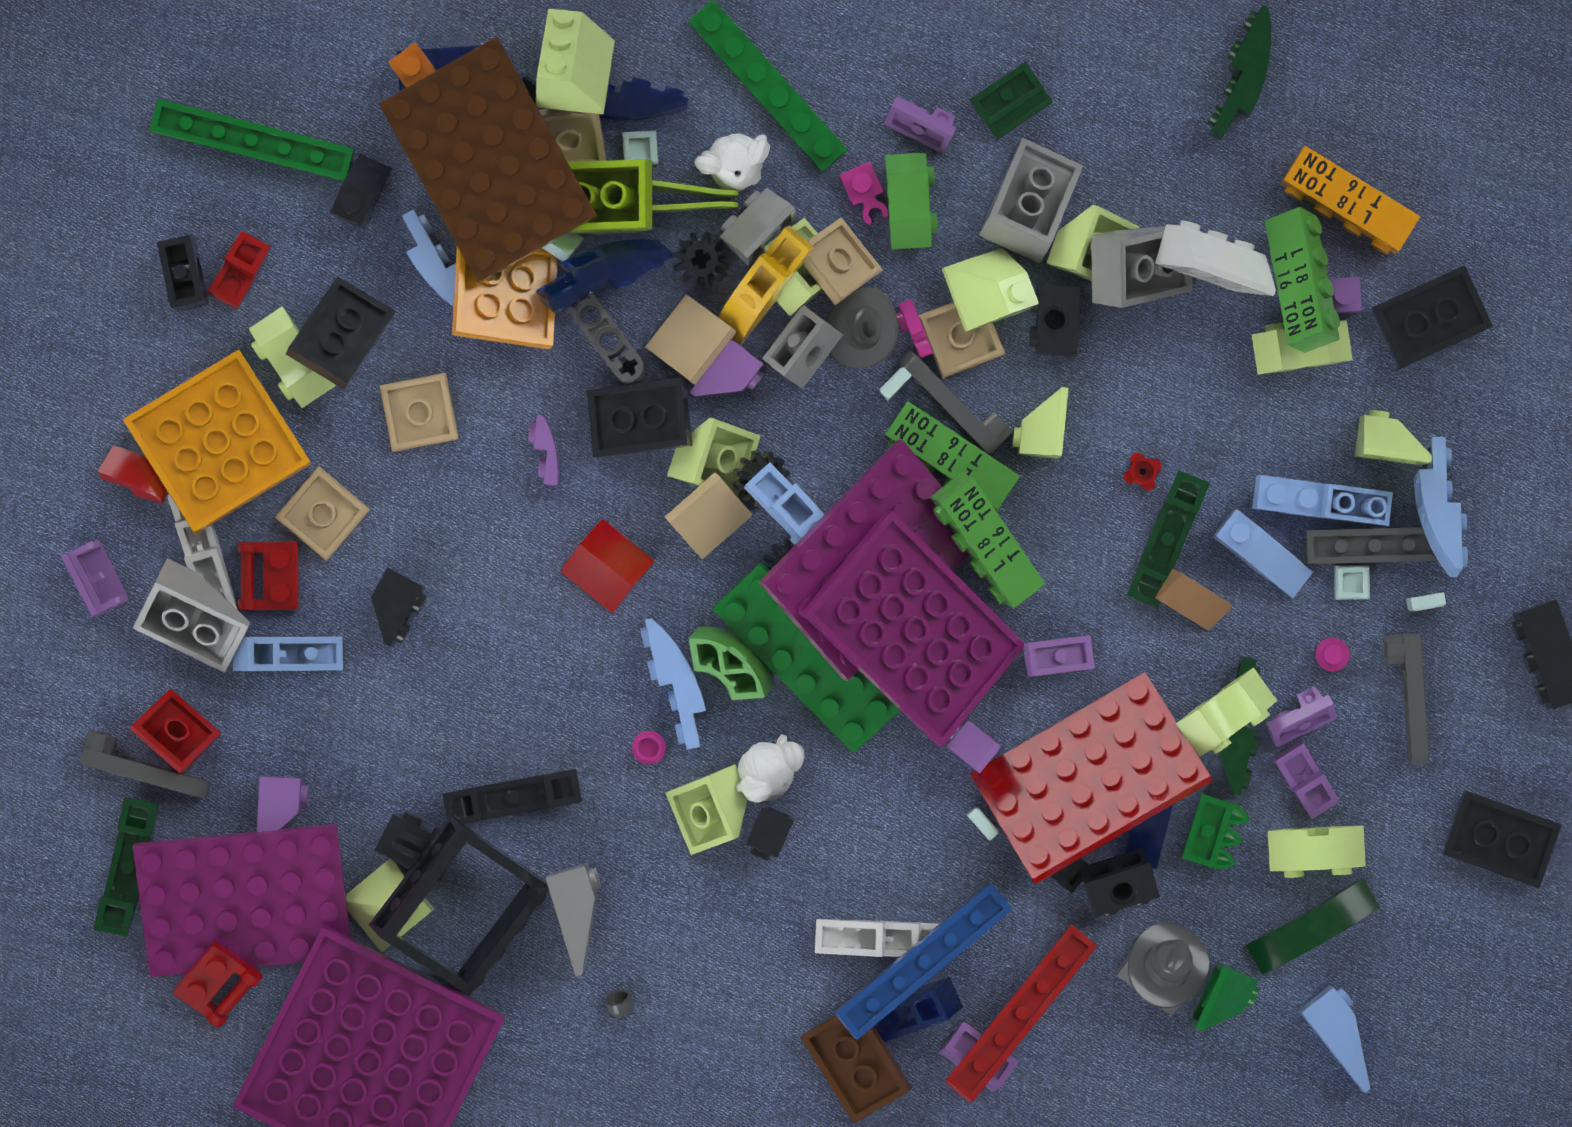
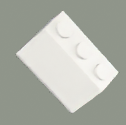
[1155,220,1276,296]

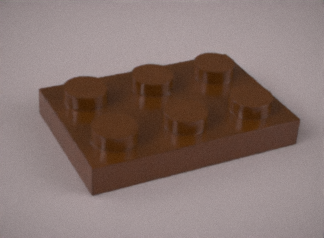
[800,1015,912,1123]

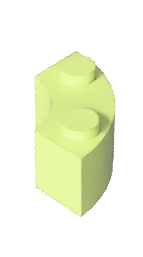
[249,306,336,408]
[1252,320,1353,375]
[1176,667,1277,757]
[1268,826,1366,878]

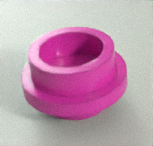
[1315,638,1350,672]
[632,731,666,765]

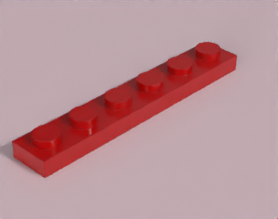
[944,924,1097,1103]

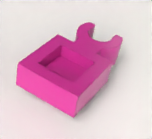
[839,161,888,226]
[896,299,933,359]

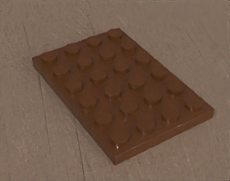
[379,36,598,283]

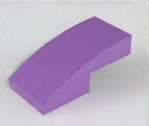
[1272,740,1340,819]

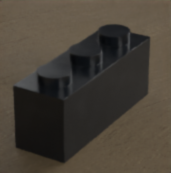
[1511,600,1572,709]

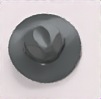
[827,287,898,368]
[1128,922,1209,1008]

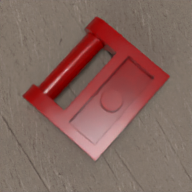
[237,542,299,610]
[173,940,263,1028]

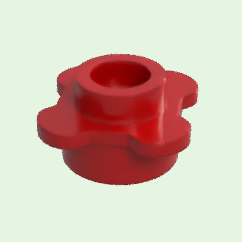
[1123,452,1162,491]

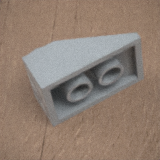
[979,138,1083,263]
[720,188,796,268]
[1091,226,1193,308]
[132,558,251,672]
[546,862,602,976]

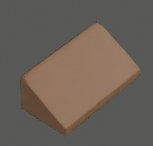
[1155,569,1233,631]

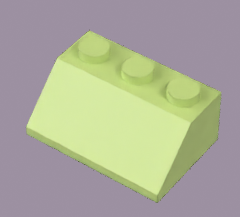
[536,9,615,114]

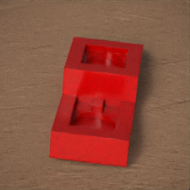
[208,230,271,310]
[97,445,169,504]

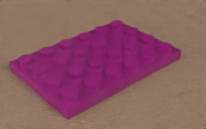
[759,440,969,681]
[801,510,1024,747]
[133,824,351,977]

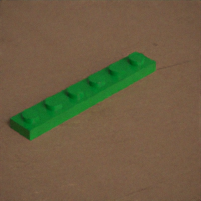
[688,0,848,173]
[149,98,355,181]

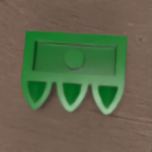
[1181,793,1249,869]

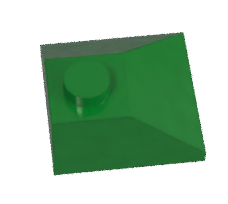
[1189,961,1259,1031]

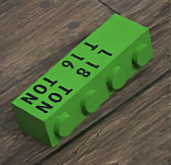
[1265,207,1340,353]
[885,401,1020,511]
[930,473,1046,608]

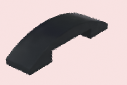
[442,769,582,824]

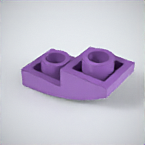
[528,415,559,487]

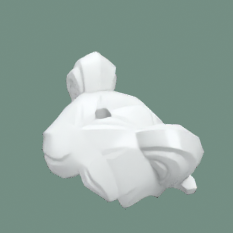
[694,133,770,191]
[737,734,805,803]

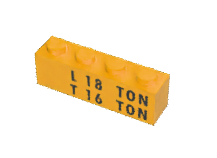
[1280,146,1421,255]

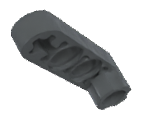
[556,273,647,385]
[898,350,1014,455]
[1384,633,1429,766]
[79,730,211,798]

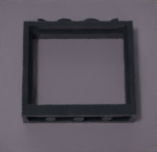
[369,816,549,996]

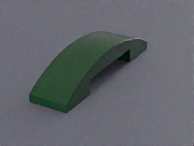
[1127,470,1210,608]
[93,797,159,937]
[1245,878,1380,975]

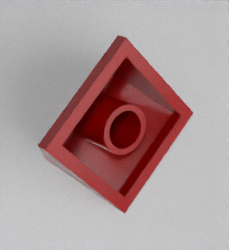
[561,519,655,613]
[129,689,221,774]

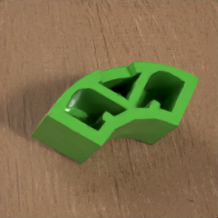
[885,153,938,249]
[689,626,774,700]

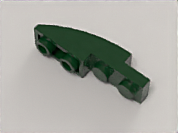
[1207,5,1271,141]
[1218,657,1261,796]

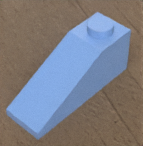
[1212,509,1313,599]
[233,636,343,671]
[1298,985,1370,1093]

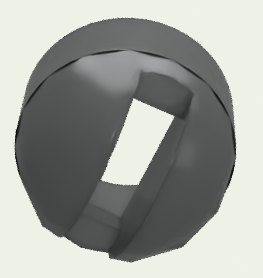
[605,989,634,1019]

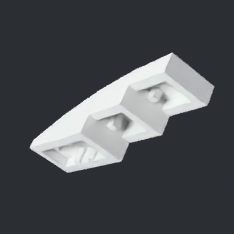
[167,494,237,609]
[815,919,940,957]

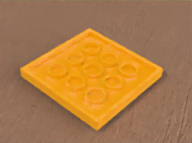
[123,349,311,535]

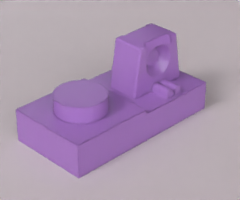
[884,96,956,155]
[1024,635,1095,677]
[1267,687,1337,748]

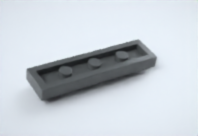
[1305,527,1438,564]

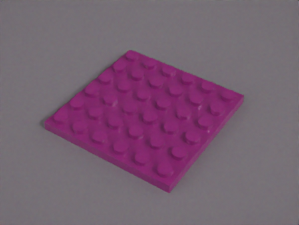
[232,925,506,1127]

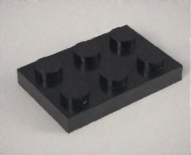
[1371,265,1493,369]
[286,277,396,389]
[587,378,692,458]
[1442,790,1562,889]

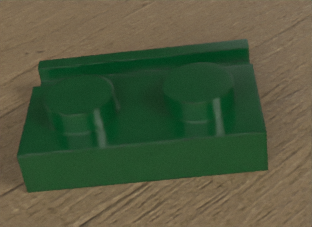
[969,61,1053,141]

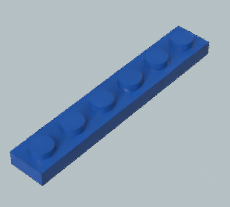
[834,883,1013,1040]

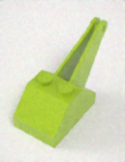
[568,159,739,235]

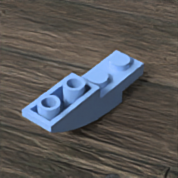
[402,209,456,307]
[1414,437,1468,577]
[744,463,824,545]
[1252,475,1393,526]
[640,618,707,750]

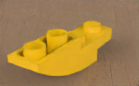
[718,226,814,346]

